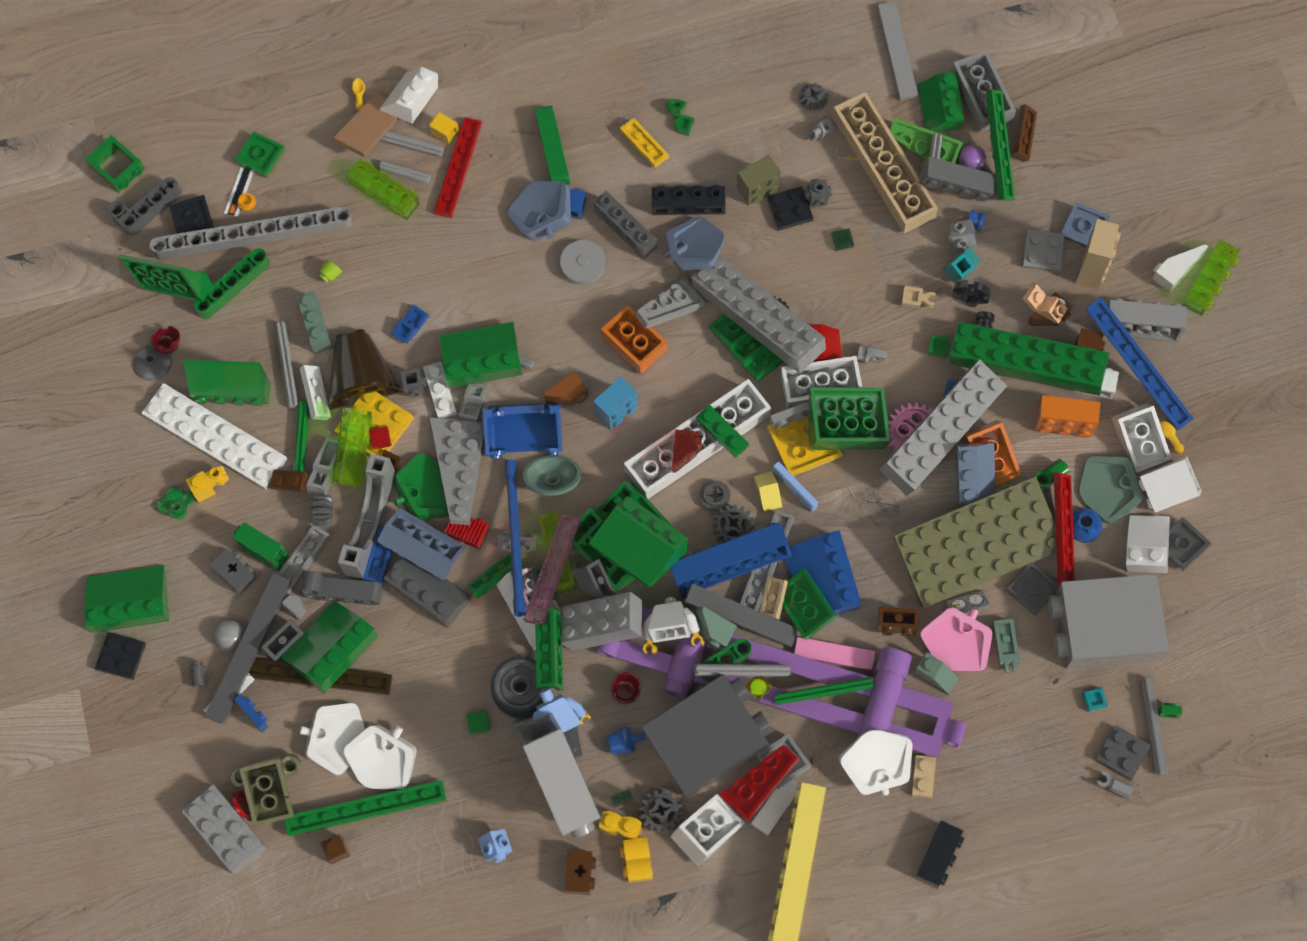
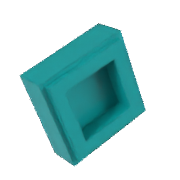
[1082,687,1108,712]

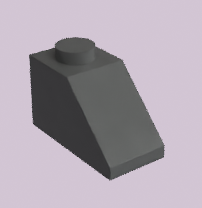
[572,559,615,599]

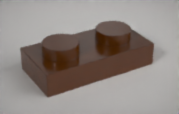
[269,470,308,492]

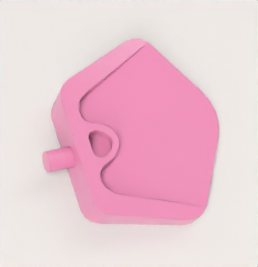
[920,608,992,671]

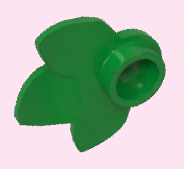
[156,486,194,520]

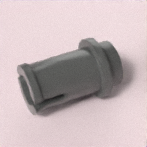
[189,662,205,687]

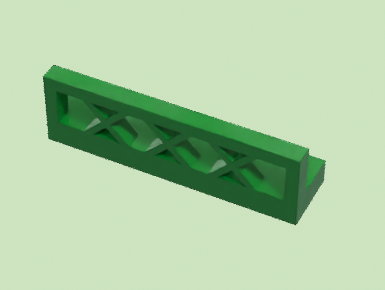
[535,608,564,691]

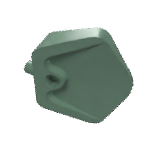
[1079,456,1143,525]

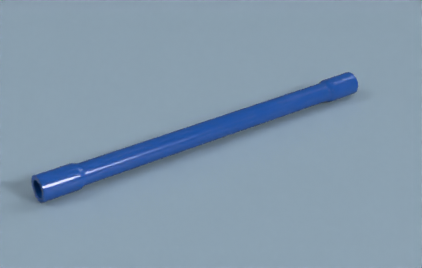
[505,459,526,617]

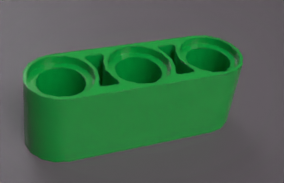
[701,639,752,682]

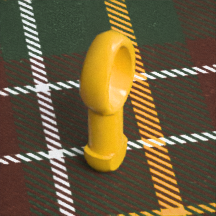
[352,78,365,111]
[1160,420,1184,453]

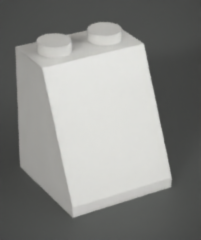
[1139,456,1202,513]

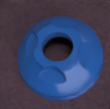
[1073,508,1102,543]

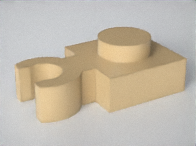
[901,286,936,309]

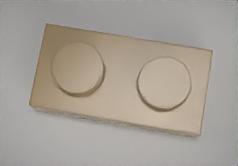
[759,577,788,619]
[912,755,936,799]

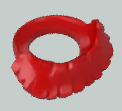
[231,790,252,821]

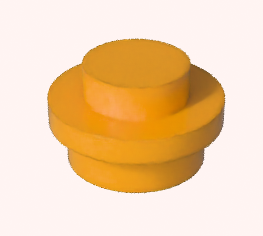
[238,193,256,211]

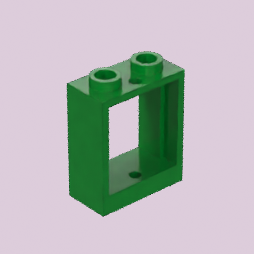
[85,135,145,193]
[233,522,289,572]

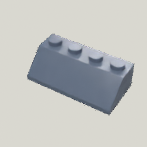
[377,508,466,581]

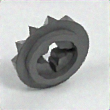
[799,82,828,110]
[700,480,730,511]

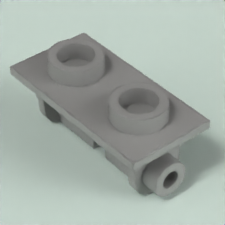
[497,530,538,552]

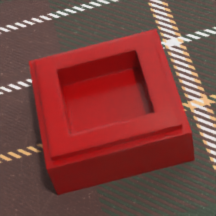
[369,426,392,450]

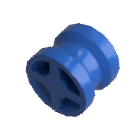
[969,209,986,231]

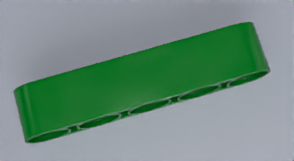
[534,105,571,185]
[194,248,270,319]

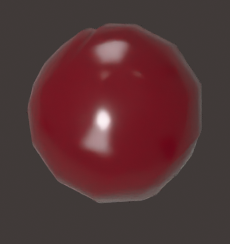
[151,326,180,354]
[611,672,641,704]

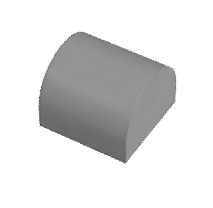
[282,595,306,620]

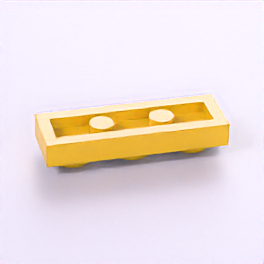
[620,118,669,168]

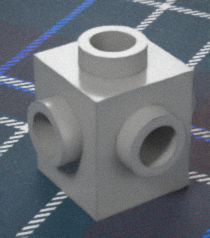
[947,219,977,249]

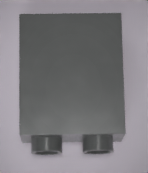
[642,674,773,798]

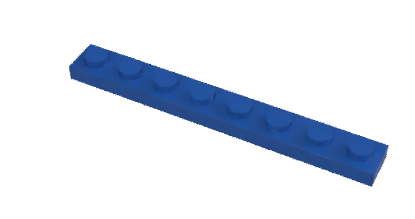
[1085,297,1194,430]

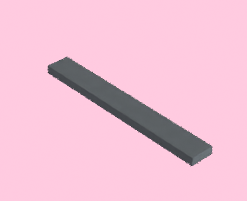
[205,573,292,725]

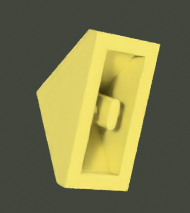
[753,471,782,512]

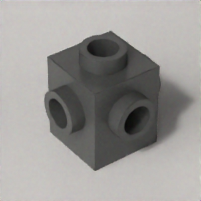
[804,179,832,208]
[399,368,427,397]

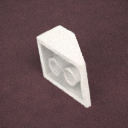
[1111,403,1172,473]
[1126,515,1170,573]
[671,793,745,867]

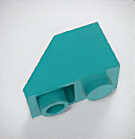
[942,246,981,283]

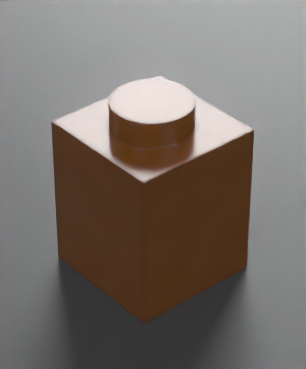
[320,834,350,864]

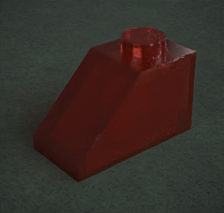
[672,430,702,473]

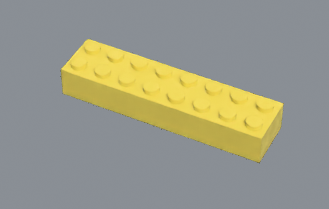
[768,783,826,941]

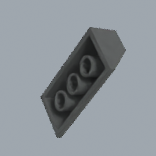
[384,558,472,628]

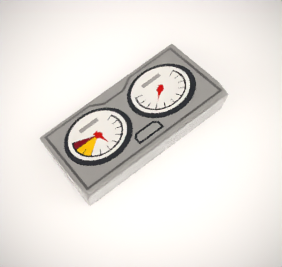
[945,590,990,615]

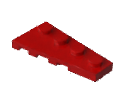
[718,745,800,821]

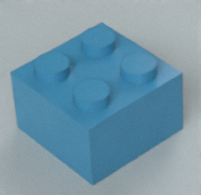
[593,377,638,430]

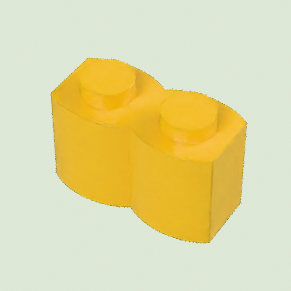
[599,811,642,840]
[620,837,653,883]

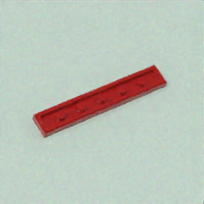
[434,117,482,219]
[1054,472,1075,587]

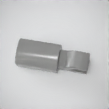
[1096,771,1134,799]

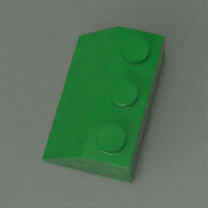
[918,71,964,133]

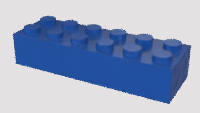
[671,522,792,597]

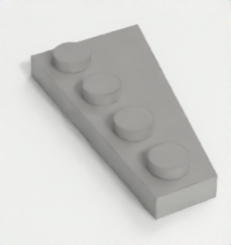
[635,277,706,329]

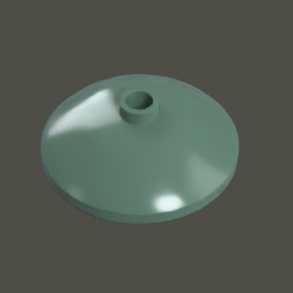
[523,455,581,496]

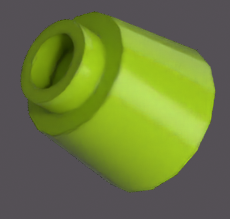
[319,259,343,283]

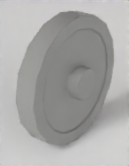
[560,240,606,285]

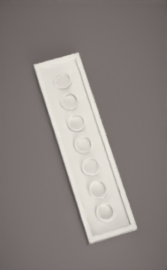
[142,383,287,490]

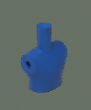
[607,727,646,755]

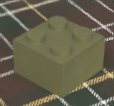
[737,154,781,205]

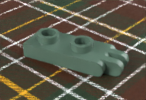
[993,619,1020,673]

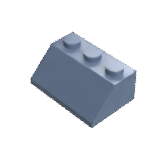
[955,442,996,505]

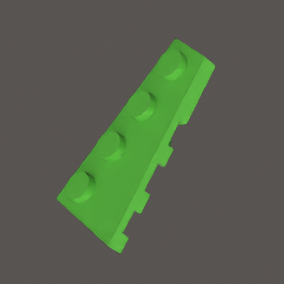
[890,118,963,163]

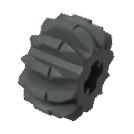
[311,494,333,527]

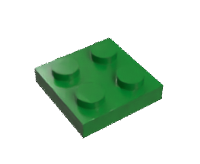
[234,131,285,178]

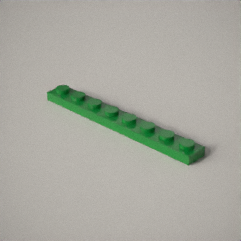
[285,780,447,837]

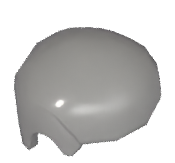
[214,620,244,652]

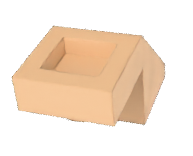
[1022,284,1068,324]

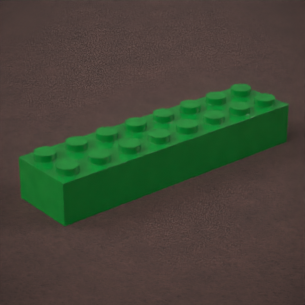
[950,322,1110,396]

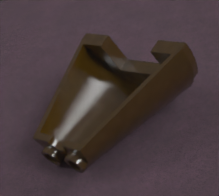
[328,329,403,410]

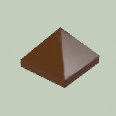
[382,449,401,473]

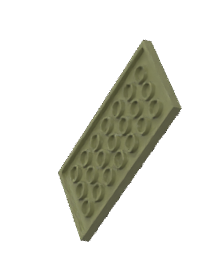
[893,477,1056,608]

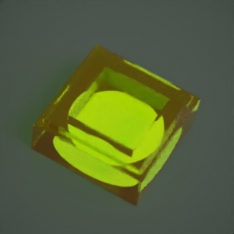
[745,676,773,701]

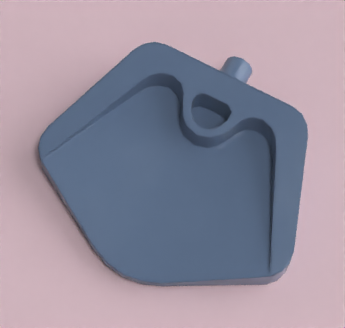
[508,181,571,241]
[663,217,725,271]

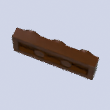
[1012,104,1037,162]

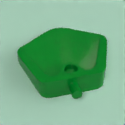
[394,454,449,520]

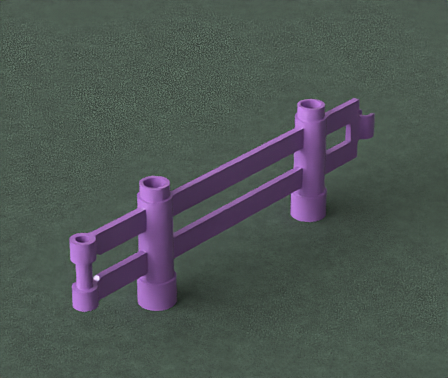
[596,604,967,758]

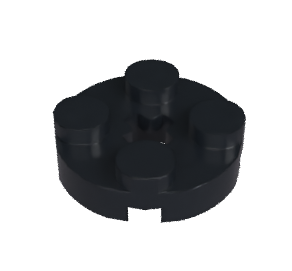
[952,280,991,307]

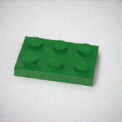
[783,568,837,640]

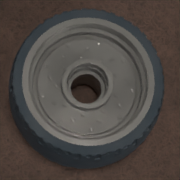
[491,656,551,718]

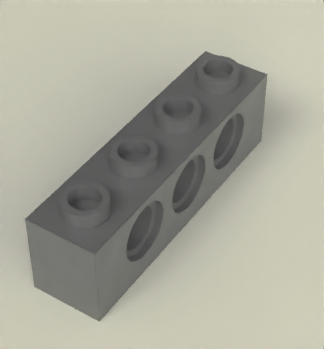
[593,191,657,260]

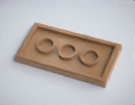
[334,93,399,157]

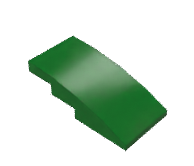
[708,314,784,382]

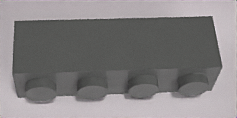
[919,157,995,201]

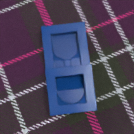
[391,304,430,344]

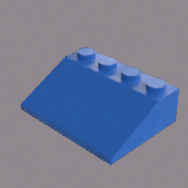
[785,530,861,615]

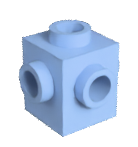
[478,829,513,863]

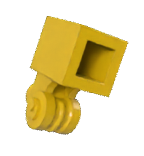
[186,466,229,502]

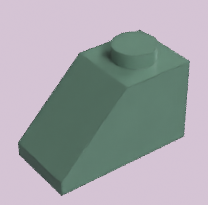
[695,607,737,649]
[915,652,959,695]

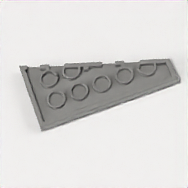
[430,417,484,525]

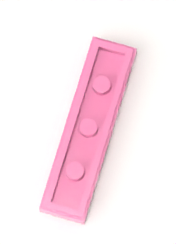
[794,637,875,672]

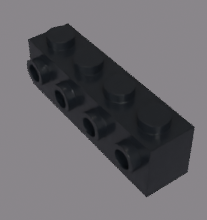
[652,185,726,215]

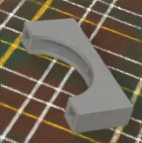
[338,454,396,580]

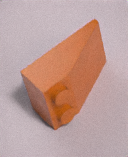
[963,420,1022,486]

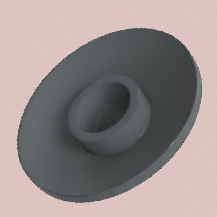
[133,345,171,381]

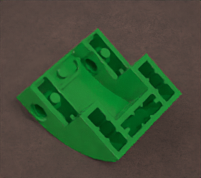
[564,481,676,591]

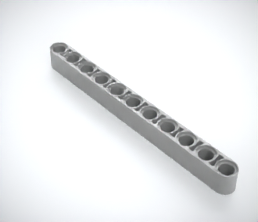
[149,207,352,260]

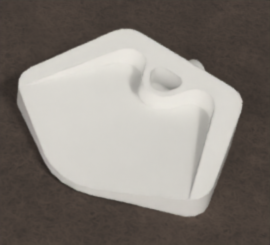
[300,703,365,776]
[344,725,416,789]
[839,729,912,795]

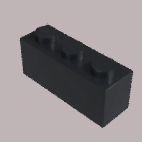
[915,820,965,889]

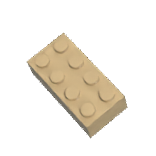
[1076,219,1121,289]

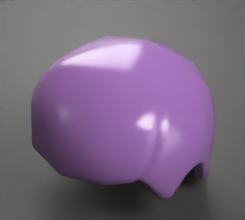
[958,145,986,171]

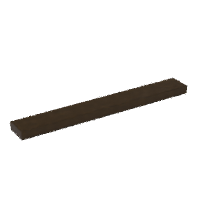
[247,658,393,695]

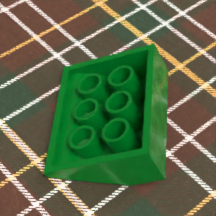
[118,254,213,302]
[440,322,523,388]
[183,360,271,406]
[808,387,890,450]
[588,496,688,588]
[84,565,169,633]
[281,601,378,694]

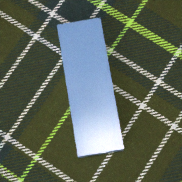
[773,461,818,512]

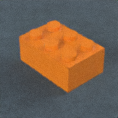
[601,305,668,375]
[1035,395,1100,438]

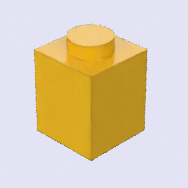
[429,112,459,144]

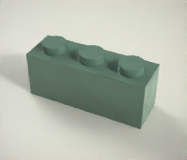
[297,291,333,354]

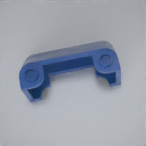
[483,402,562,459]

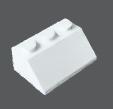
[380,67,438,124]

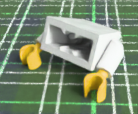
[643,597,704,655]

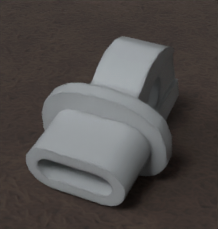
[808,119,834,141]
[857,344,887,364]

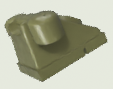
[231,754,301,826]

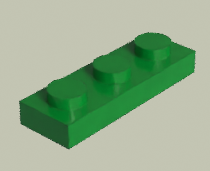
[696,404,750,459]
[467,552,524,599]

